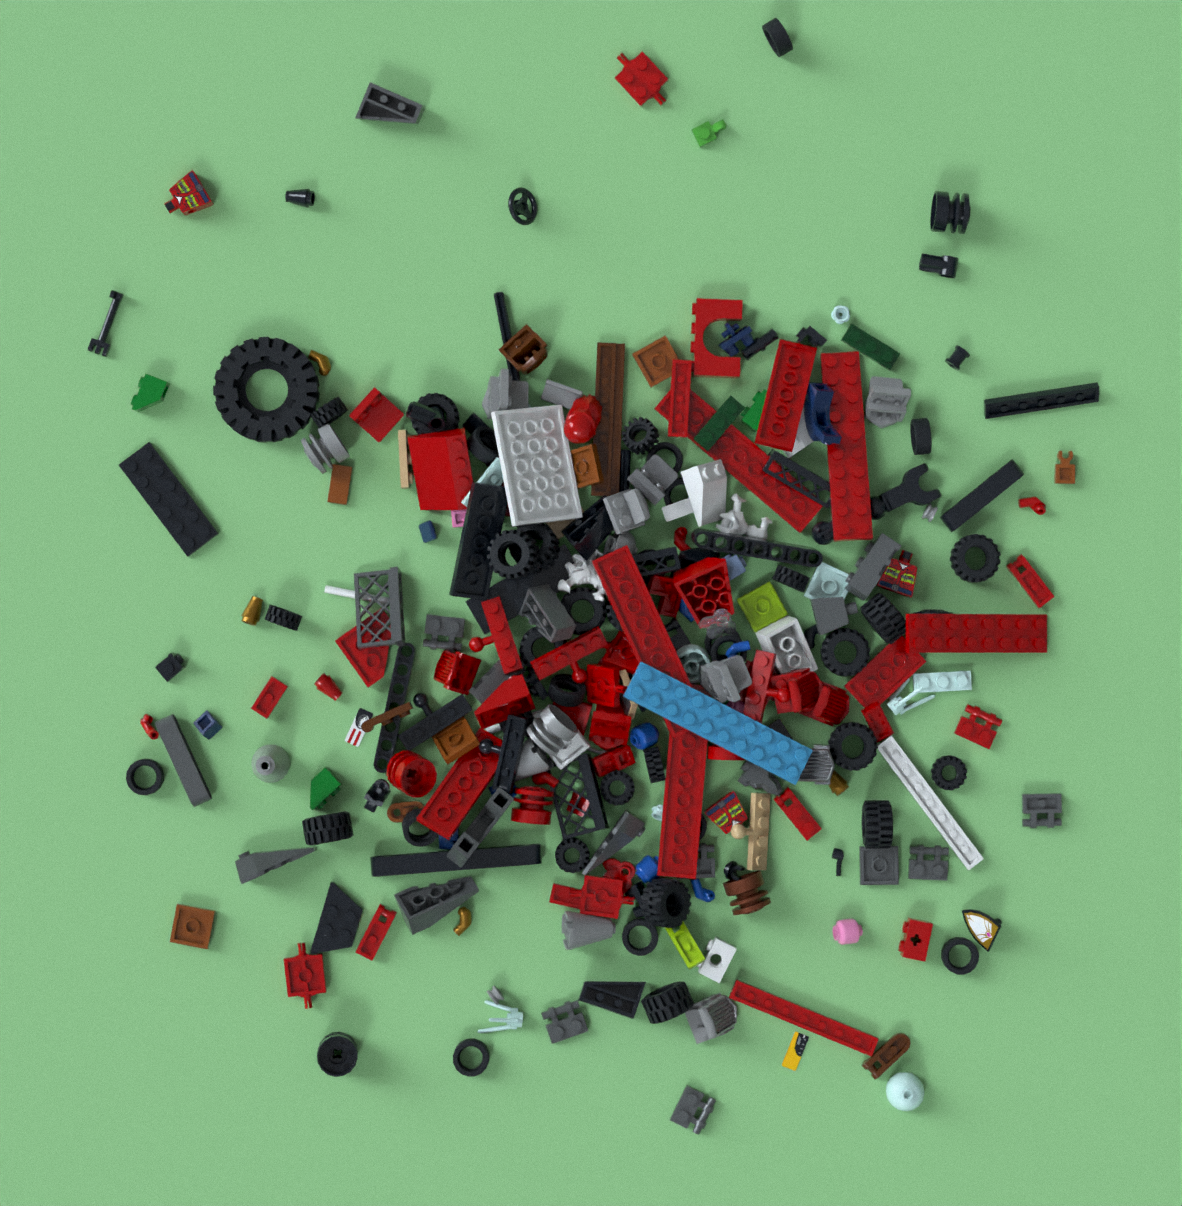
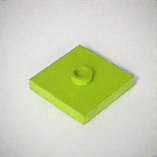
[736,581,788,633]

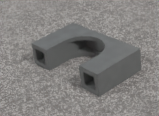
[446,787,514,868]

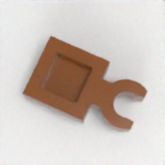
[1054,451,1075,484]

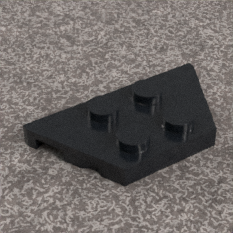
[310,882,363,954]

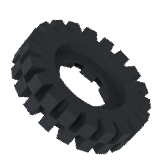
[213,337,320,443]

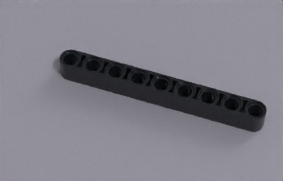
[370,844,542,877]

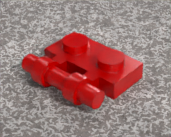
[953,704,1002,749]

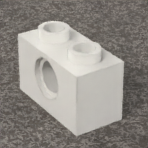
[697,936,737,983]

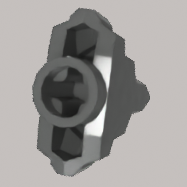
[737,760,782,795]

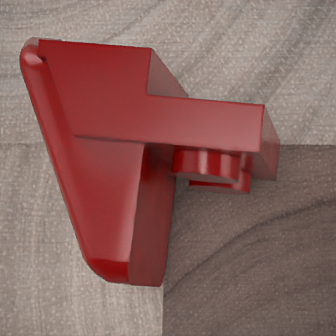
[433,650,481,696]
[771,668,823,714]
[797,681,850,727]
[588,704,632,751]

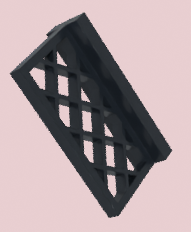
[547,753,609,840]

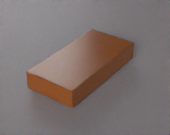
[327,464,353,505]

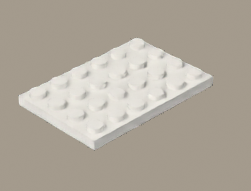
[491,405,583,527]

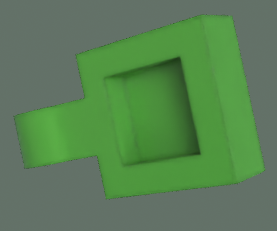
[691,119,726,148]

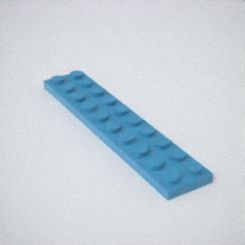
[623,662,813,785]

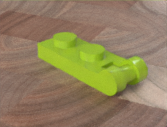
[664,921,706,970]

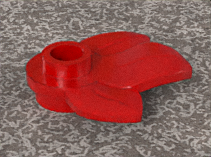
[602,858,636,894]

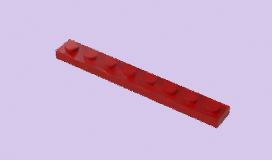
[729,979,879,1057]

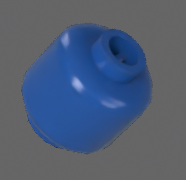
[630,722,659,750]
[635,855,660,884]

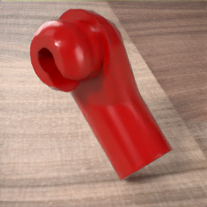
[1018,497,1046,515]
[673,526,691,551]
[532,771,559,788]

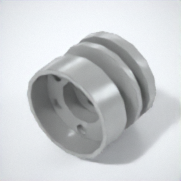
[301,423,350,474]
[526,704,578,756]

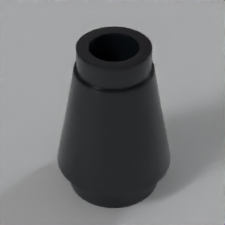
[285,189,315,208]

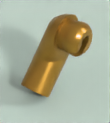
[308,350,331,376]

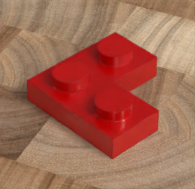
[647,575,682,618]

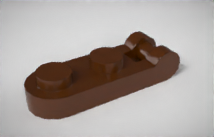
[861,1033,911,1080]

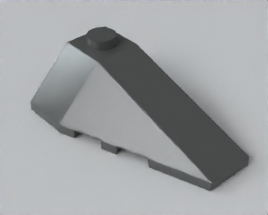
[582,809,646,875]
[235,846,317,884]
[394,876,479,935]

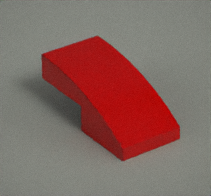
[591,745,636,777]

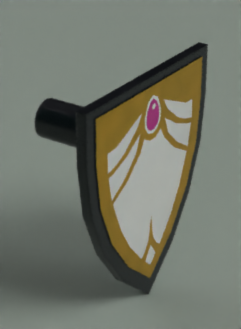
[962,909,1002,952]

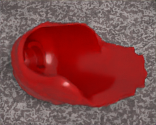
[564,394,602,443]

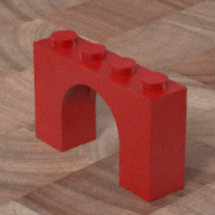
[690,298,743,379]

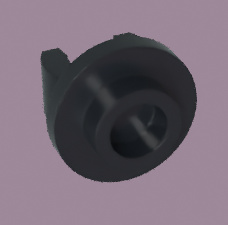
[724,861,745,880]

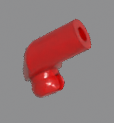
[140,714,159,740]

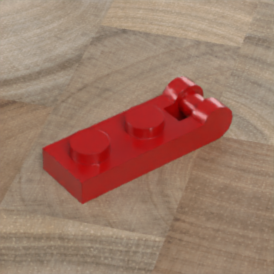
[1006,554,1055,608]
[773,787,822,841]
[355,904,397,961]

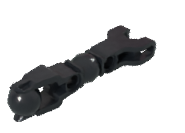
[811,463,942,545]

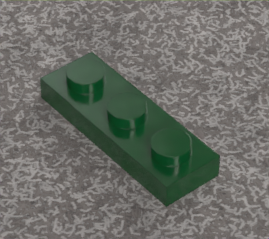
[841,324,900,371]
[693,395,745,452]

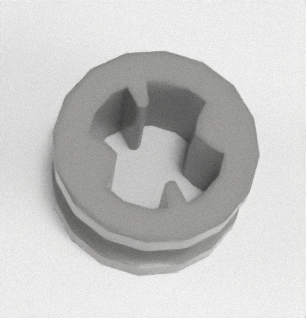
[922,503,938,522]
[487,985,505,1005]

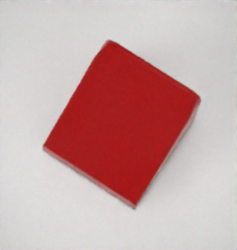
[566,792,589,817]

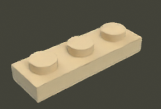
[398,430,413,489]

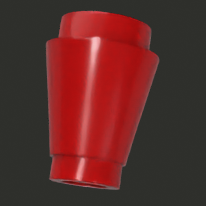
[314,673,343,701]

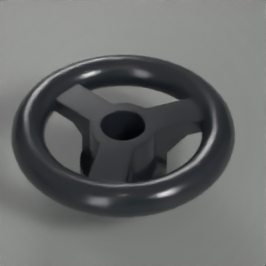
[508,187,538,225]

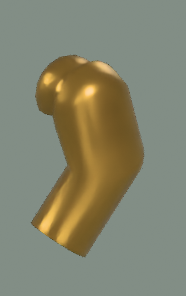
[453,907,472,936]

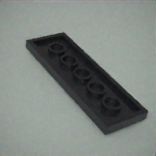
[119,442,219,557]
[449,482,507,600]
[465,544,574,635]

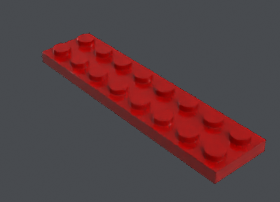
[906,614,1047,653]

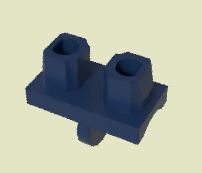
[718,323,754,357]

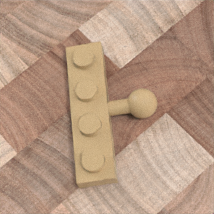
[731,793,770,870]

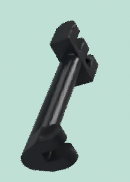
[88,290,124,357]

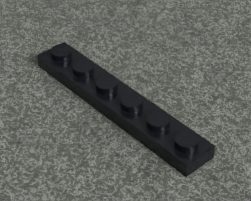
[984,382,1099,419]

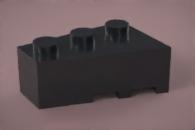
[561,495,614,561]
[578,981,646,1019]

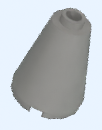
[515,737,553,782]
[251,745,290,783]
[562,911,616,950]

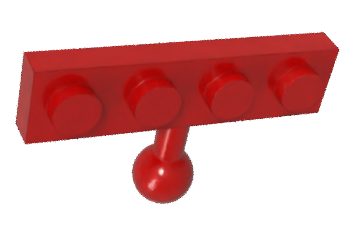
[469,597,523,675]
[530,626,608,684]
[743,650,791,724]

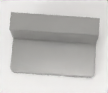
[541,379,583,409]

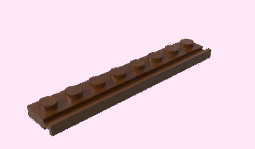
[591,342,625,497]

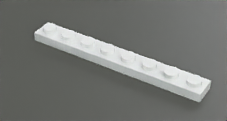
[878,735,984,870]

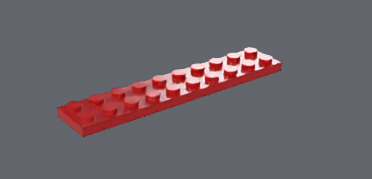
[820,351,873,542]
[654,389,823,533]
[591,545,693,738]
[657,684,712,879]

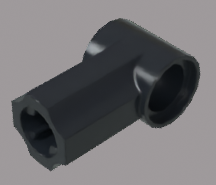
[919,253,959,278]
[406,401,445,432]

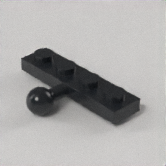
[398,693,473,750]
[479,714,529,794]

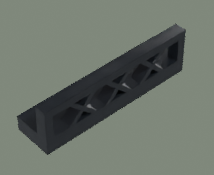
[762,449,831,509]
[632,546,681,578]

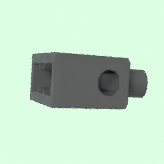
[810,597,858,635]

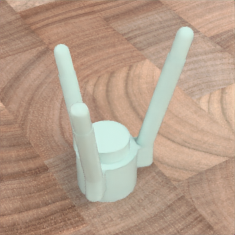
[887,678,935,715]
[478,1000,523,1033]

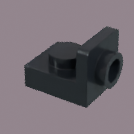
[796,326,827,348]
[155,653,186,682]

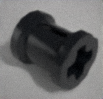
[945,345,970,371]

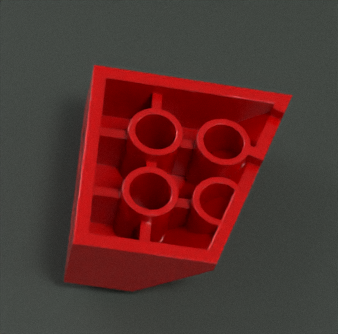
[674,557,735,629]

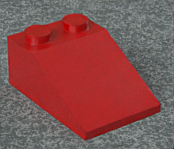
[474,674,536,729]

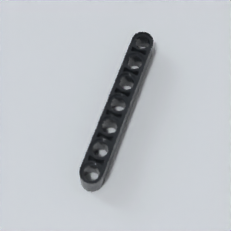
[691,528,823,567]
[374,643,416,773]

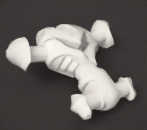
[716,493,773,552]
[557,549,606,602]

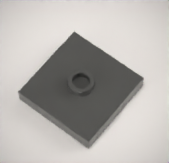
[859,846,899,885]

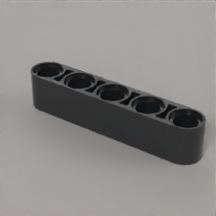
[940,459,1024,533]

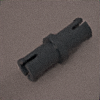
[741,328,779,361]

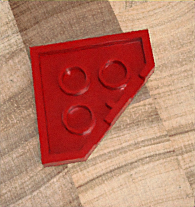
[335,608,391,688]

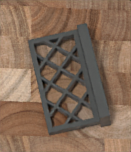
[354,567,406,649]

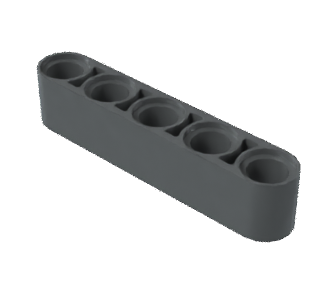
[155,714,212,807]

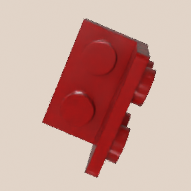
[349,387,404,442]

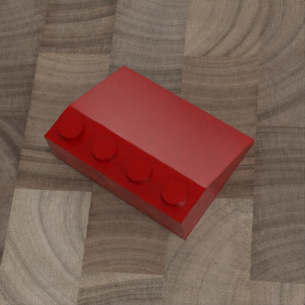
[407,428,474,510]

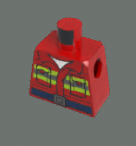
[164,170,214,216]
[875,550,917,598]
[703,790,748,834]

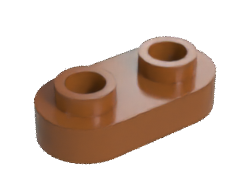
[387,801,425,823]

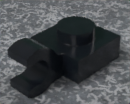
[519,667,548,700]

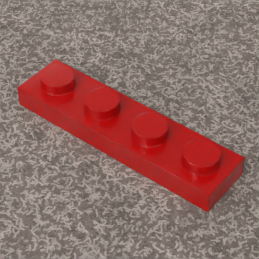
[668,359,692,438]

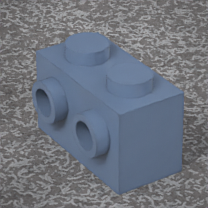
[722,553,747,581]

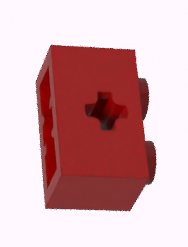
[898,917,933,962]

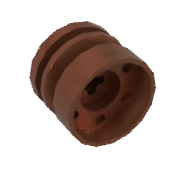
[723,871,771,915]

